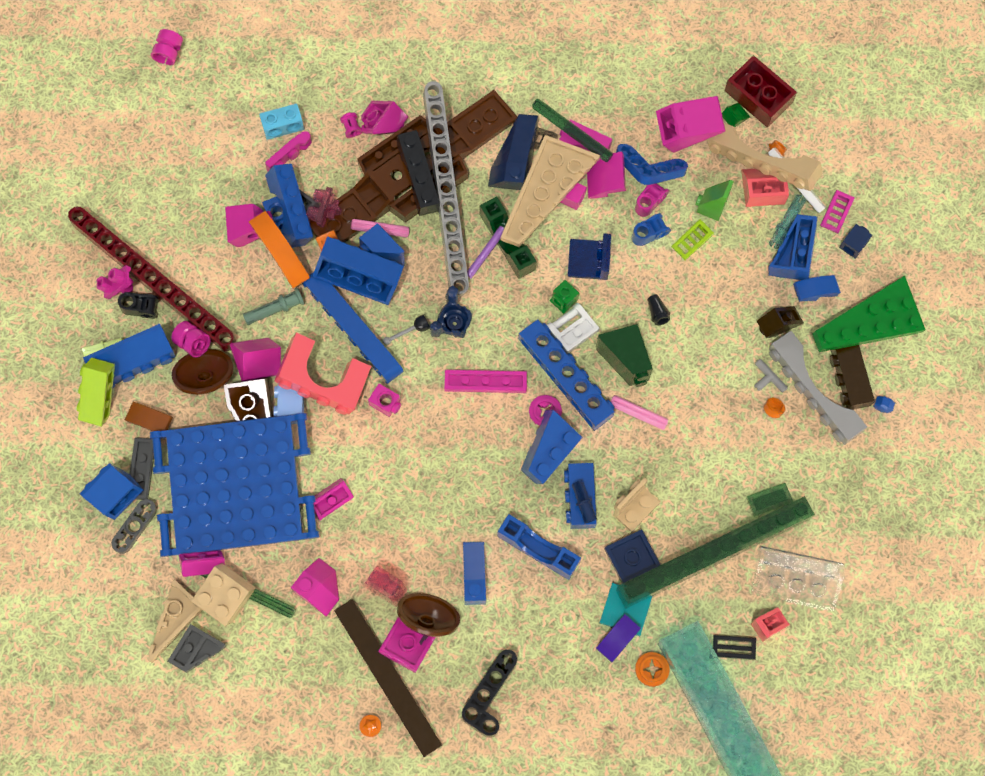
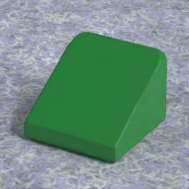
[722,103,750,127]

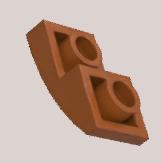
[125,401,173,432]

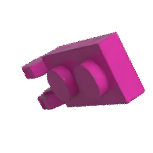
[265,131,312,172]

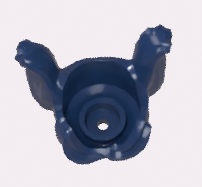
[430,285,472,338]

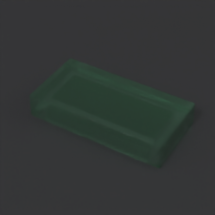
[746,483,794,517]

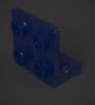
[568,233,611,280]

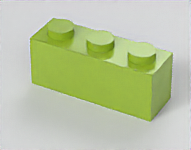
[77,358,115,427]

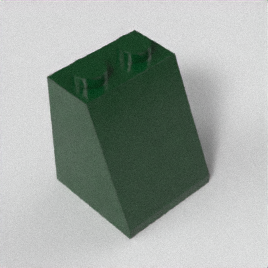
[596,324,653,387]

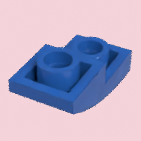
[793,275,841,302]

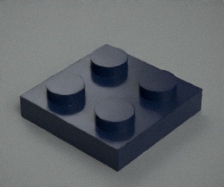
[604,529,662,586]

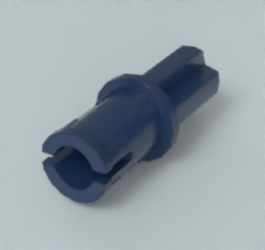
[572,481,597,524]

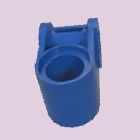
[631,213,671,246]

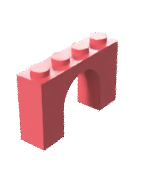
[274,332,371,415]

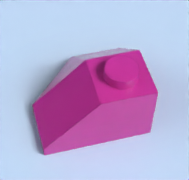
[361,101,408,134]
[291,558,339,617]

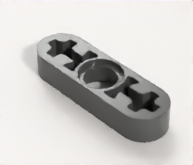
[111,499,157,554]

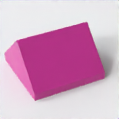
[230,338,281,382]

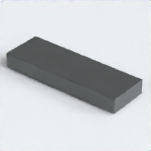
[130,438,154,500]

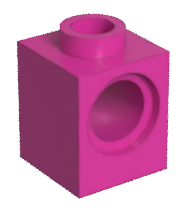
[368,384,402,418]

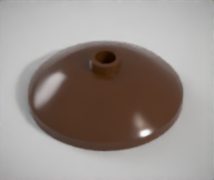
[172,349,234,395]
[397,593,460,637]

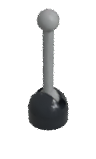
[383,314,430,345]

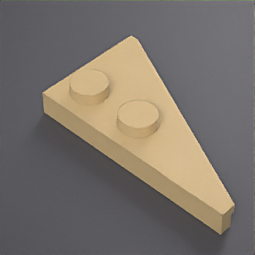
[147,579,203,663]

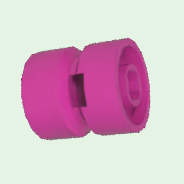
[151,29,183,66]
[171,321,211,357]

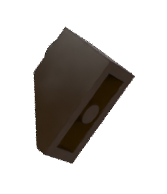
[757,306,804,338]

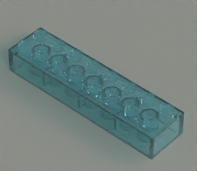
[658,621,782,776]

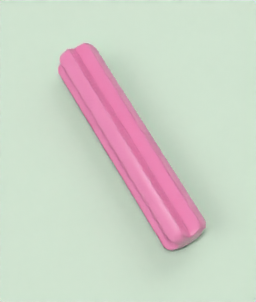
[351,219,409,237]
[611,395,668,430]

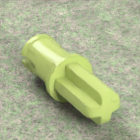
[82,337,122,357]

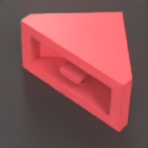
[751,607,790,642]

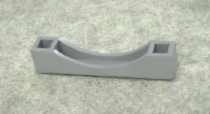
[769,331,867,445]

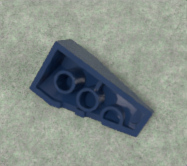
[488,114,538,190]

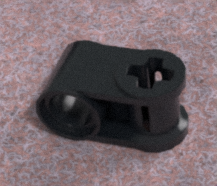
[118,292,159,319]

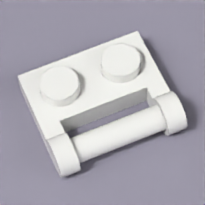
[547,303,600,354]

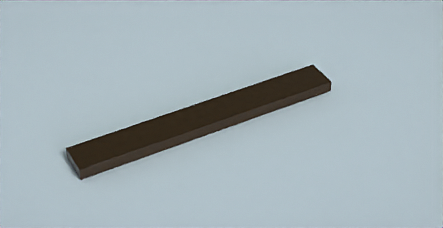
[334,600,442,757]

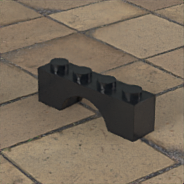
[397,130,440,216]

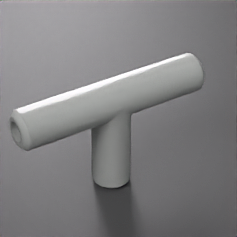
[754,359,788,393]

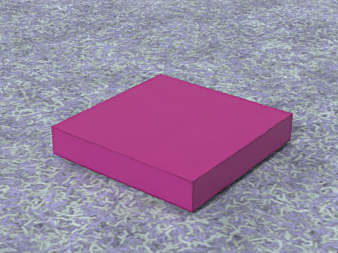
[378,617,436,673]

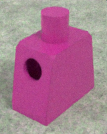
[225,204,273,247]

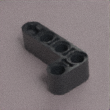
[462,650,517,738]

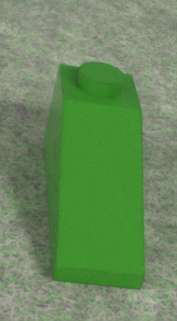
[695,180,734,221]

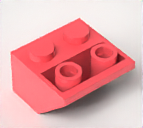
[741,168,789,207]

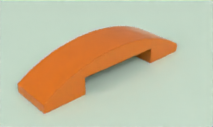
[248,211,310,289]

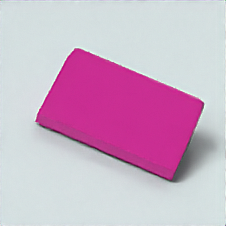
[314,478,354,520]
[179,550,225,577]

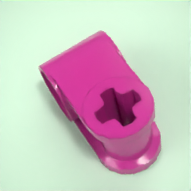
[635,183,669,217]

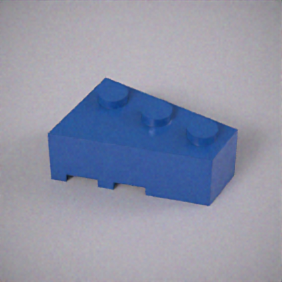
[769,214,818,280]
[521,409,583,484]

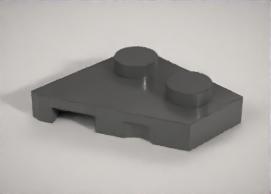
[167,624,227,673]

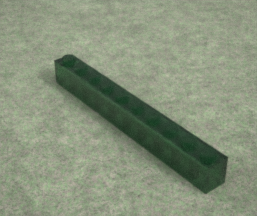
[616,496,815,609]

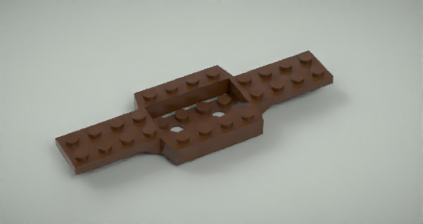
[308,90,517,243]

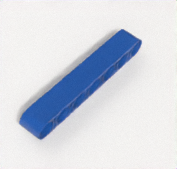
[302,272,404,384]

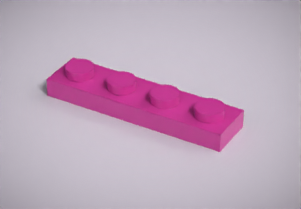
[444,370,527,393]

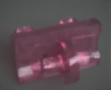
[307,187,342,227]

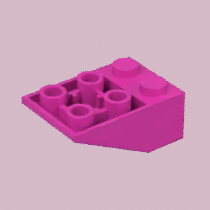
[656,96,726,153]

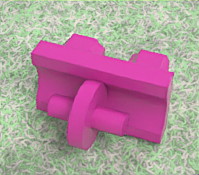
[96,265,133,299]

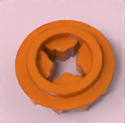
[635,652,670,687]

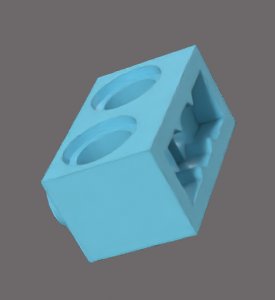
[259,104,304,140]

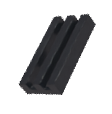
[712,635,756,660]

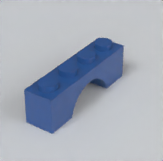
[265,164,313,248]
[497,514,581,580]

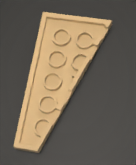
[500,135,600,247]

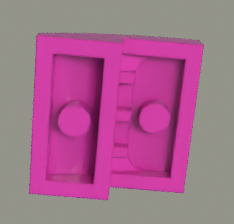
[587,152,626,199]

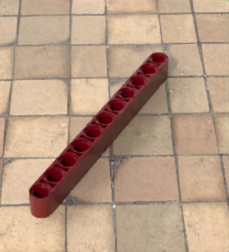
[68,206,236,352]

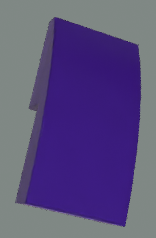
[596,614,641,663]

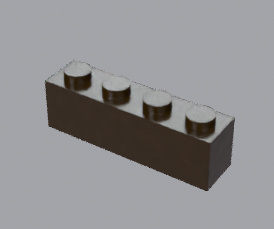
[830,345,875,410]

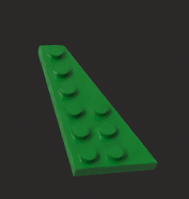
[812,276,926,352]

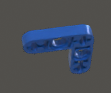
[616,144,688,185]

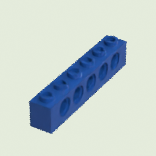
[518,319,615,431]

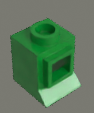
[550,280,579,314]

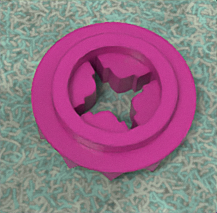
[529,395,562,426]

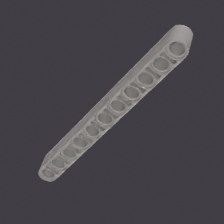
[423,81,469,297]

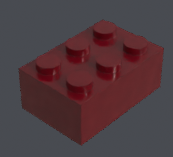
[724,55,797,128]

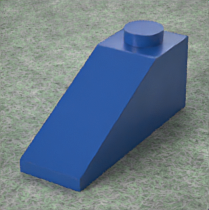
[463,542,486,605]

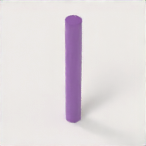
[467,226,504,279]

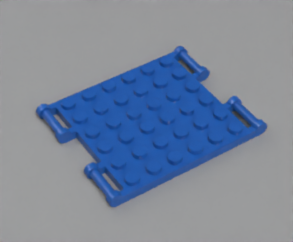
[150,413,319,557]

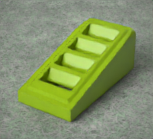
[671,219,714,260]

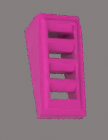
[820,190,855,234]

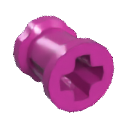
[340,112,362,138]

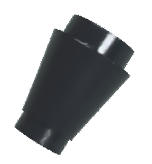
[647,294,671,326]

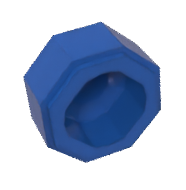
[873,396,895,413]

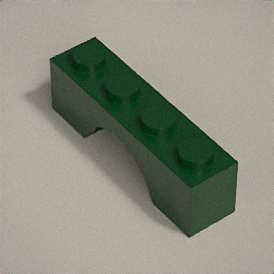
[479,196,537,279]

